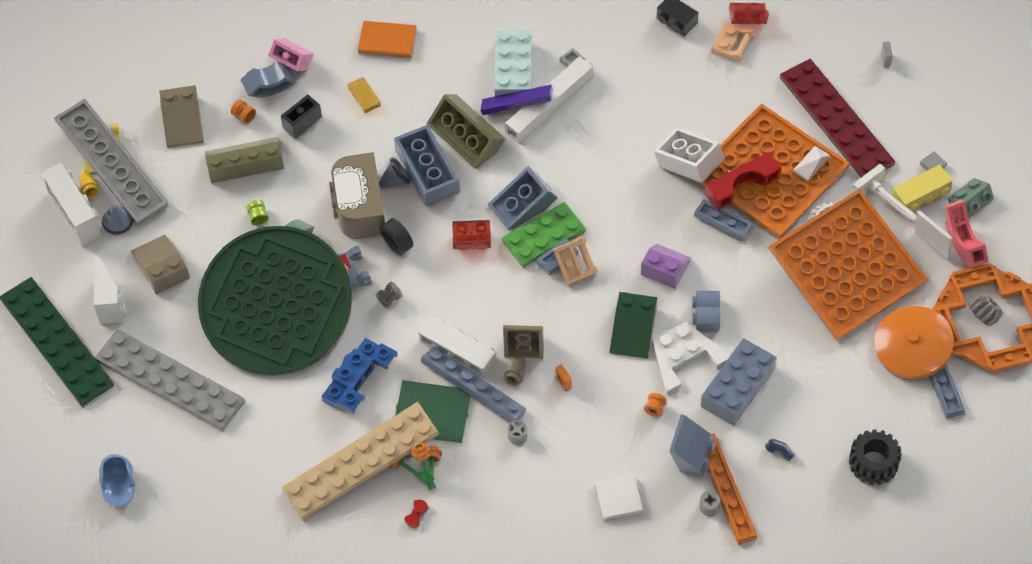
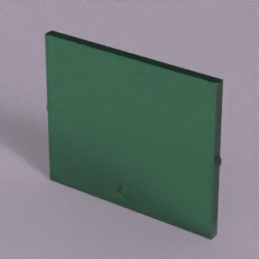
[395,380,471,443]

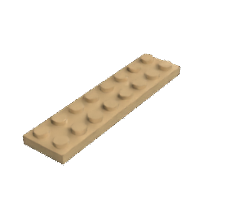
[282,402,439,520]

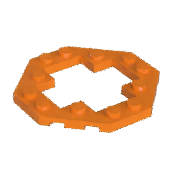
[932,263,1032,373]

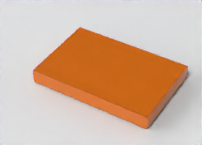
[358,21,417,58]

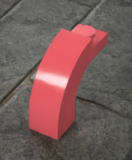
[944,200,989,268]

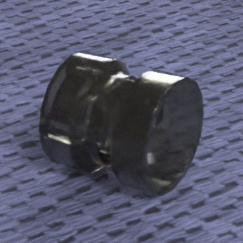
[376,282,403,308]

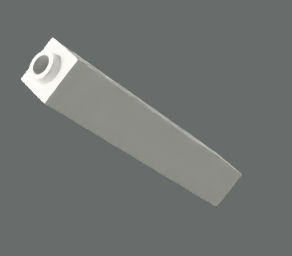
[505,56,593,143]

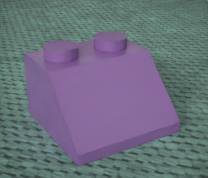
[641,244,691,289]

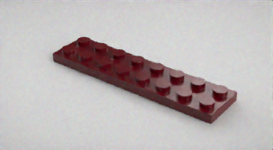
[780,58,895,178]

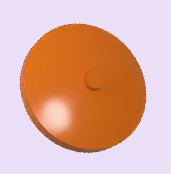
[875,306,954,379]

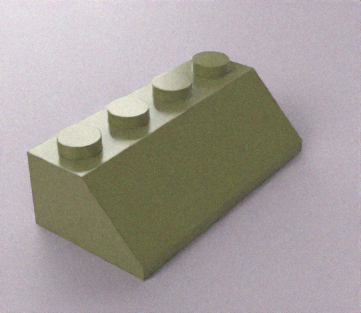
[426,94,506,168]
[205,137,284,183]

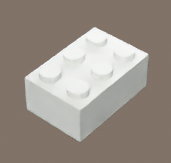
[654,127,725,183]

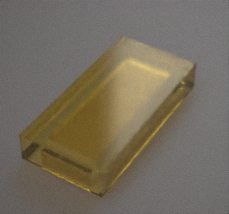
[347,77,381,113]

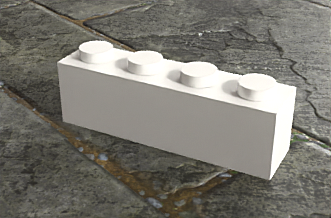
[418,315,496,378]

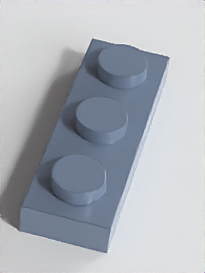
[694,199,753,241]

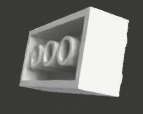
[41,163,102,246]

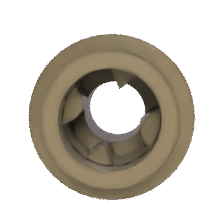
[504,357,527,386]

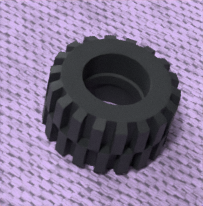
[849,429,902,485]

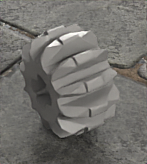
[969,293,1003,326]

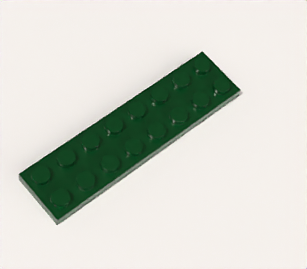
[0,277,114,407]

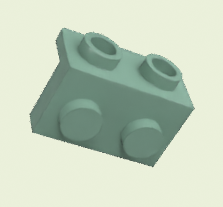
[948,178,994,219]

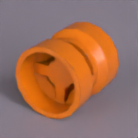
[230,99,256,124]

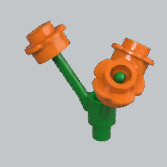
[389,443,442,491]

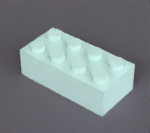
[494,30,532,96]

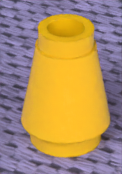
[79,171,99,198]

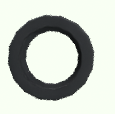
[380,218,414,255]

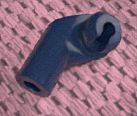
[765,439,795,461]

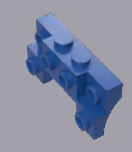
[321,338,398,414]

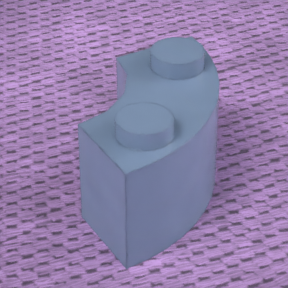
[241,61,296,97]

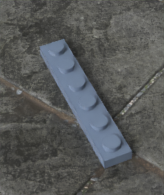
[421,347,526,422]

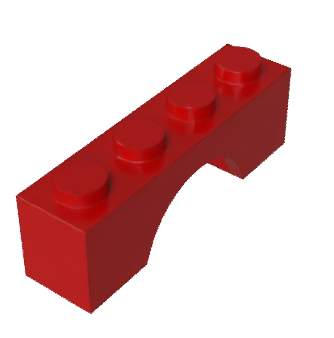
[705,152,781,211]

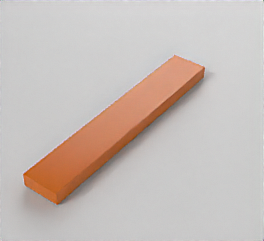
[708,433,757,545]

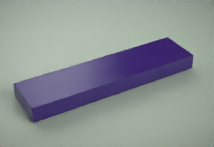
[480,84,553,115]

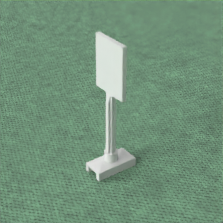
[853,164,952,260]

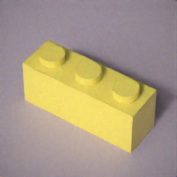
[891,165,953,212]

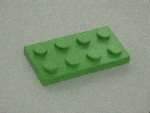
[502,202,586,268]

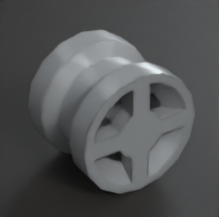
[508,420,528,445]
[699,491,720,516]

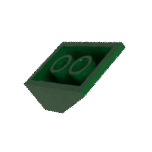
[609,292,658,359]

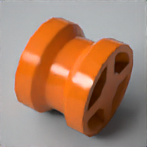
[644,393,667,417]

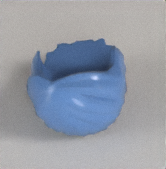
[99,454,135,508]

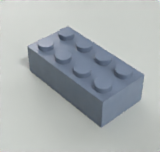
[394,125,460,206]
[701,338,777,426]

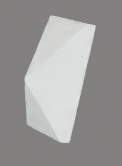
[793,146,830,182]

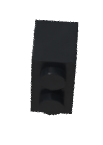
[656,0,699,36]
[281,94,322,139]

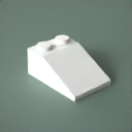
[94,255,127,324]

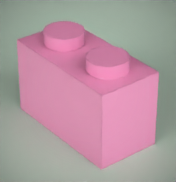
[268,38,314,71]

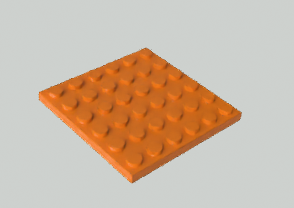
[697,103,850,239]
[768,188,928,341]

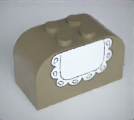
[329,152,385,239]

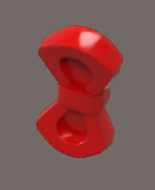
[404,499,429,528]

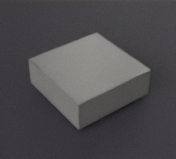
[881,42,892,67]
[559,48,585,68]
[920,151,947,171]

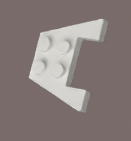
[652,322,731,395]

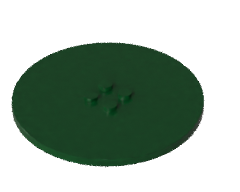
[198,226,352,376]

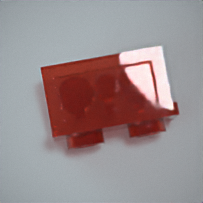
[729,3,769,25]
[452,220,491,250]

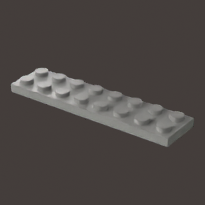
[54,99,169,225]
[94,329,245,431]

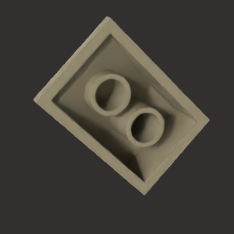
[159,85,204,148]
[131,235,190,295]
[503,325,544,359]

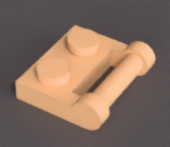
[711,22,755,62]
[553,236,598,285]

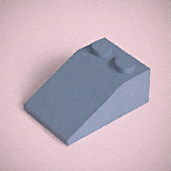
[487,166,558,231]
[669,414,716,477]

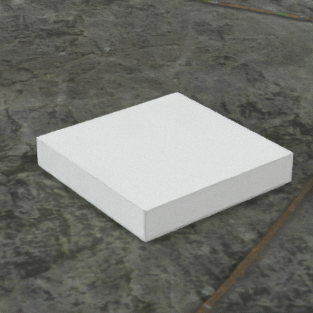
[595,474,643,520]

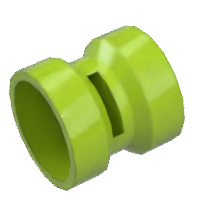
[246,199,269,226]

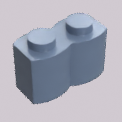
[692,291,720,331]

